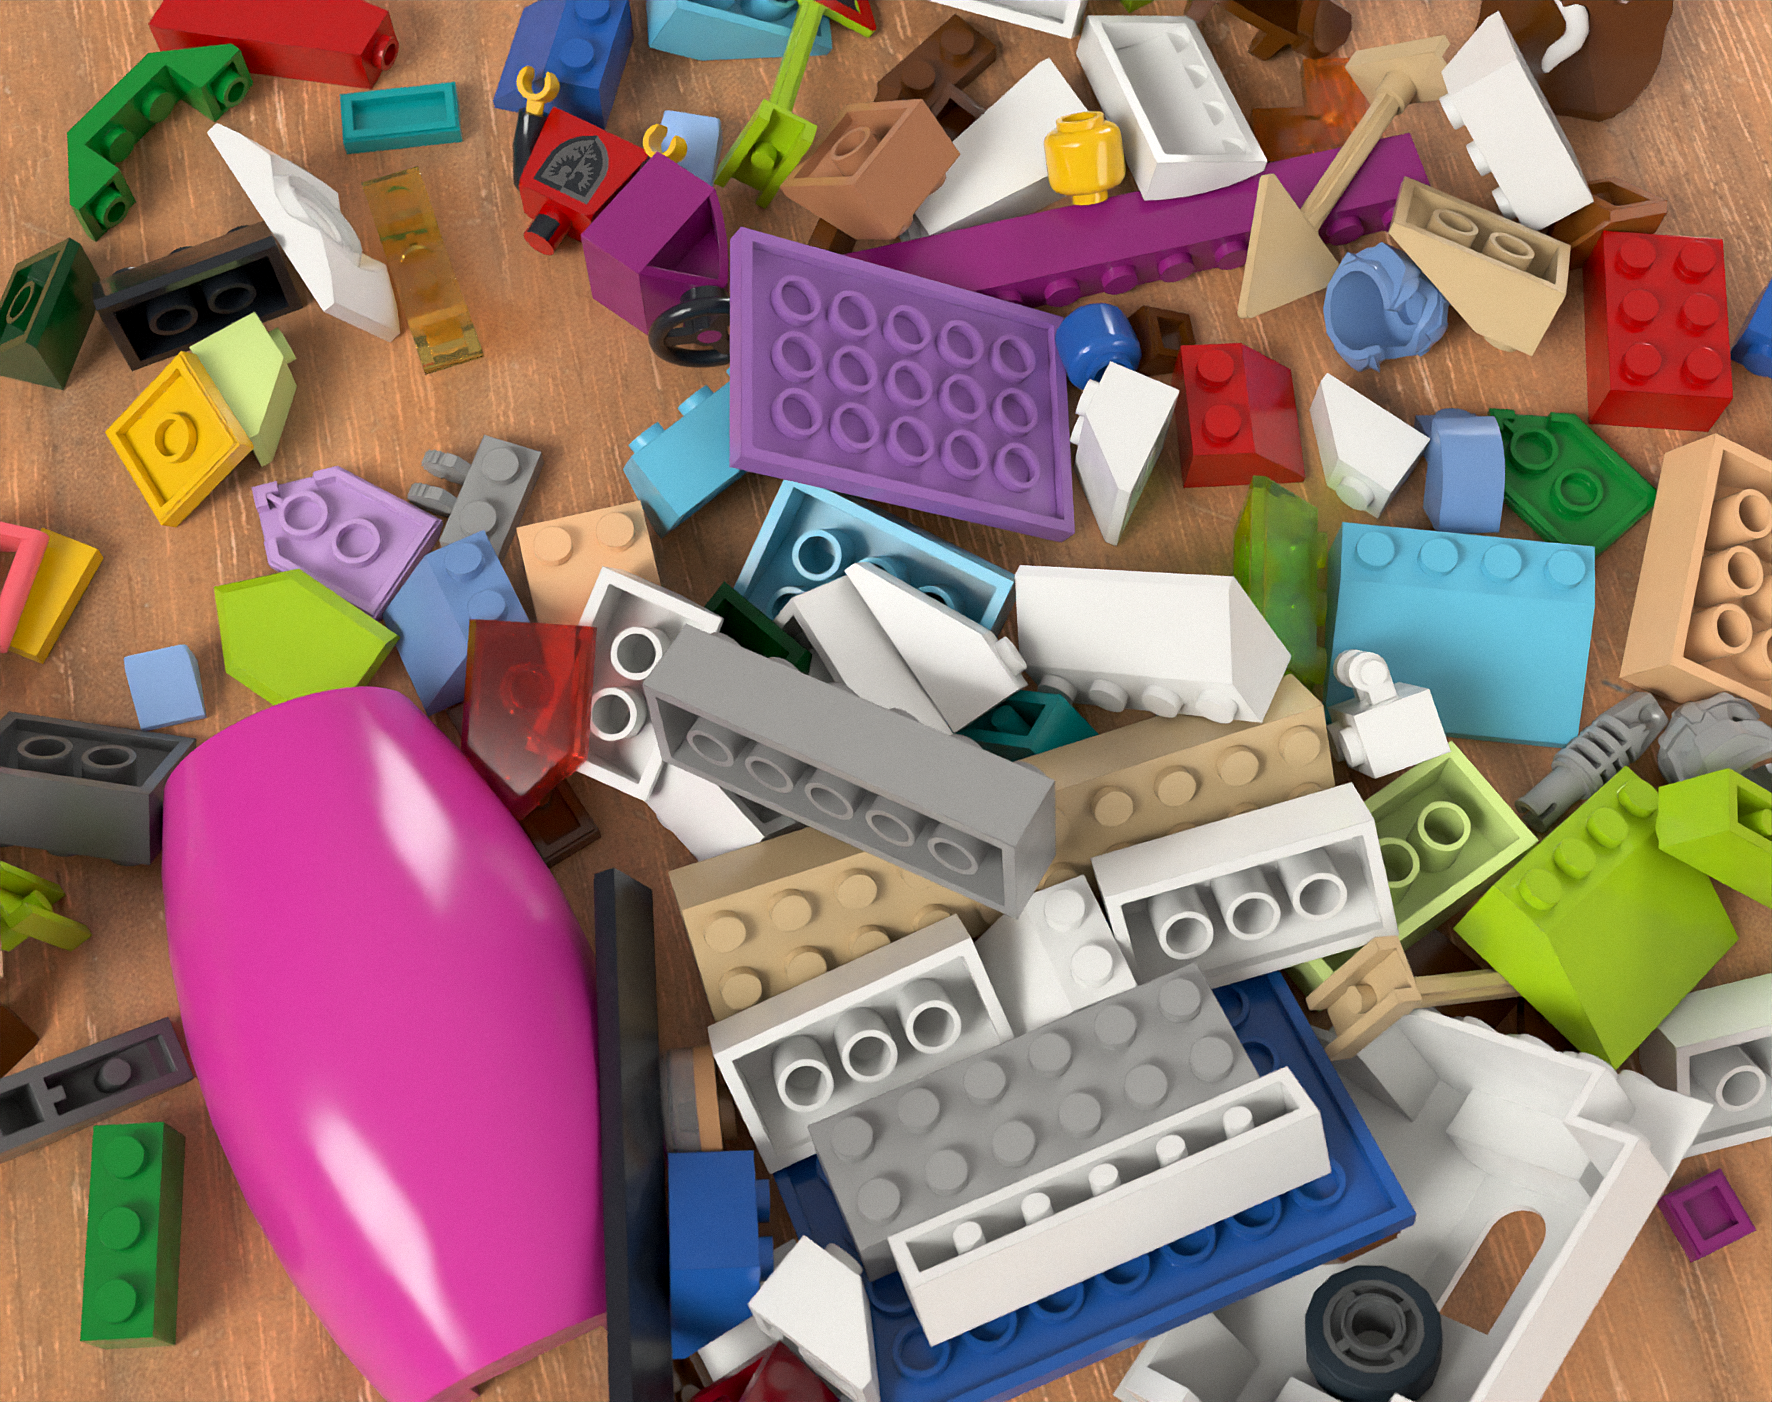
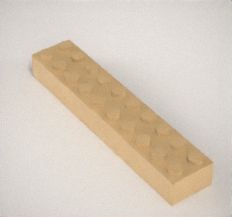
[668,673,1335,1022]

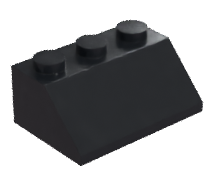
[92,221,303,371]

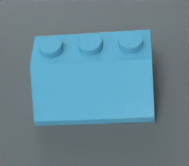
[623,367,748,539]

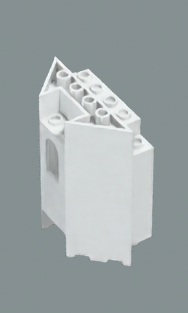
[1113,1007,1714,1402]

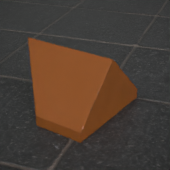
[1546,176,1667,270]

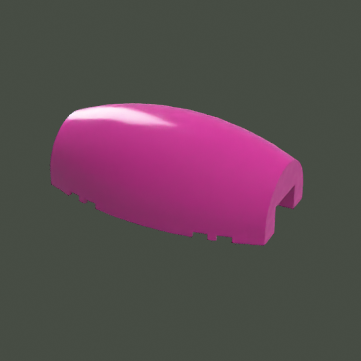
[162,687,670,1402]

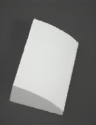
[1076,15,1267,201]

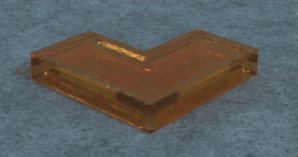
[1249,58,1367,163]

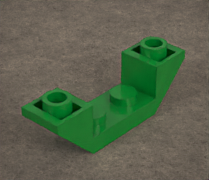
[67,44,253,242]

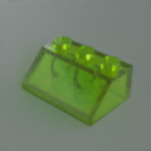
[1232,475,1328,692]

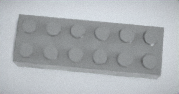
[642,624,1056,920]
[807,962,1260,1282]

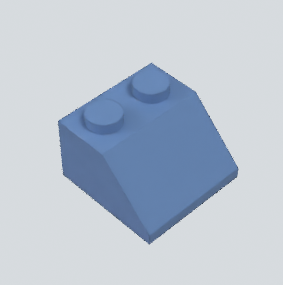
[382,530,545,716]

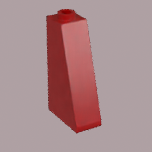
[148,0,399,89]

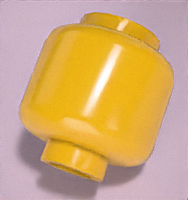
[1043,111,1126,205]

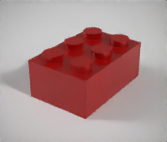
[1582,231,1733,432]

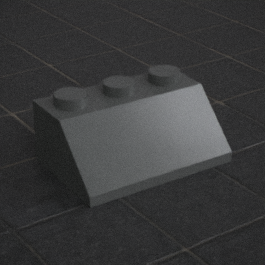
[0,711,196,866]

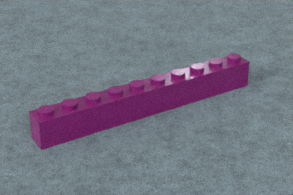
[843,133,1431,308]

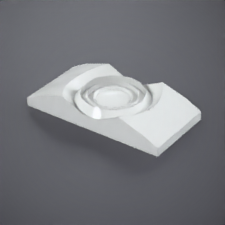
[207,123,400,342]

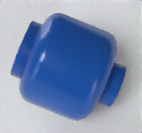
[1055,303,1142,390]

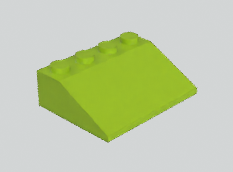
[1453,766,1739,1071]

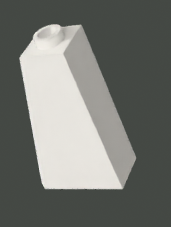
[899,58,1088,242]

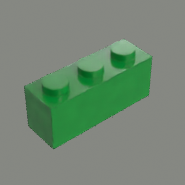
[80,1122,186,1350]

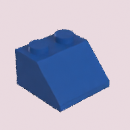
[493,0,634,130]
[668,1150,774,1359]

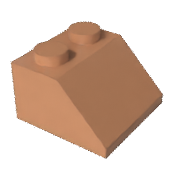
[779,99,961,240]

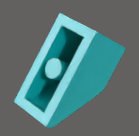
[949,690,1099,762]

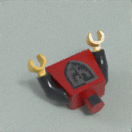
[513,66,688,255]

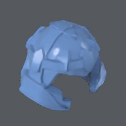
[1323,242,1451,373]

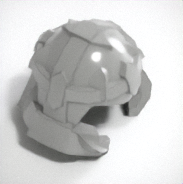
[1657,692,1772,793]

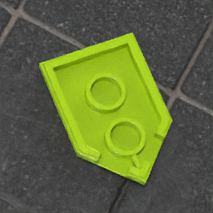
[214,568,400,706]

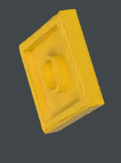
[105,351,254,527]

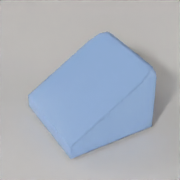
[661,110,723,187]
[123,644,207,731]

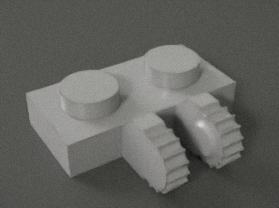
[407,435,544,565]

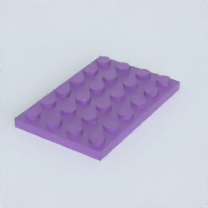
[729,227,1075,543]

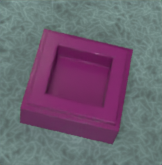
[1657,1168,1756,1263]

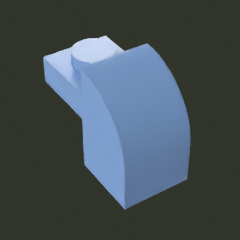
[1414,408,1505,534]

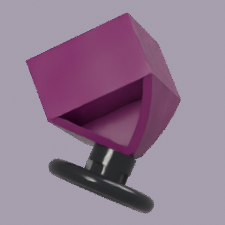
[581,151,730,368]

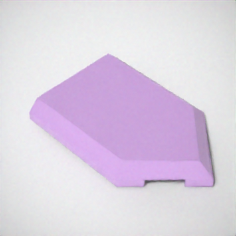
[252,466,443,622]

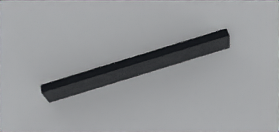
[593,868,674,1402]

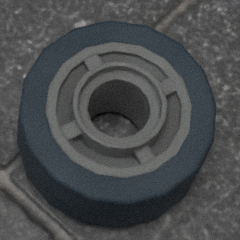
[1305,1265,1443,1402]

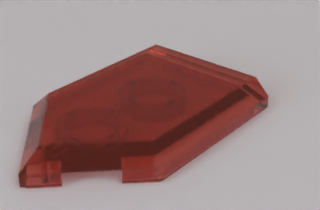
[460,619,597,821]

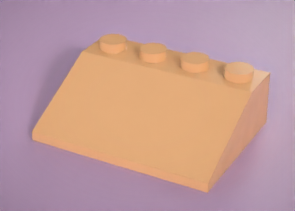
[1619,433,1772,725]

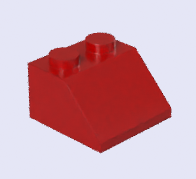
[1171,343,1306,488]

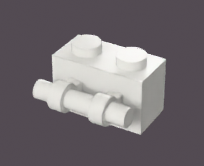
[1326,649,1451,779]

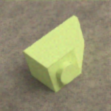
[189,312,297,467]

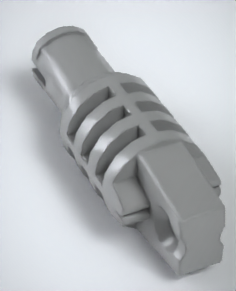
[1515,691,1669,833]

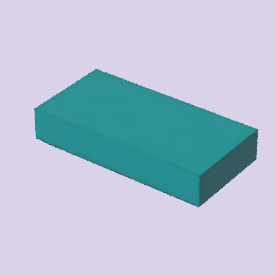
[340,82,463,155]

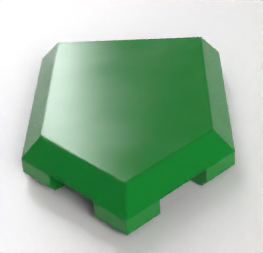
[1487,408,1657,560]

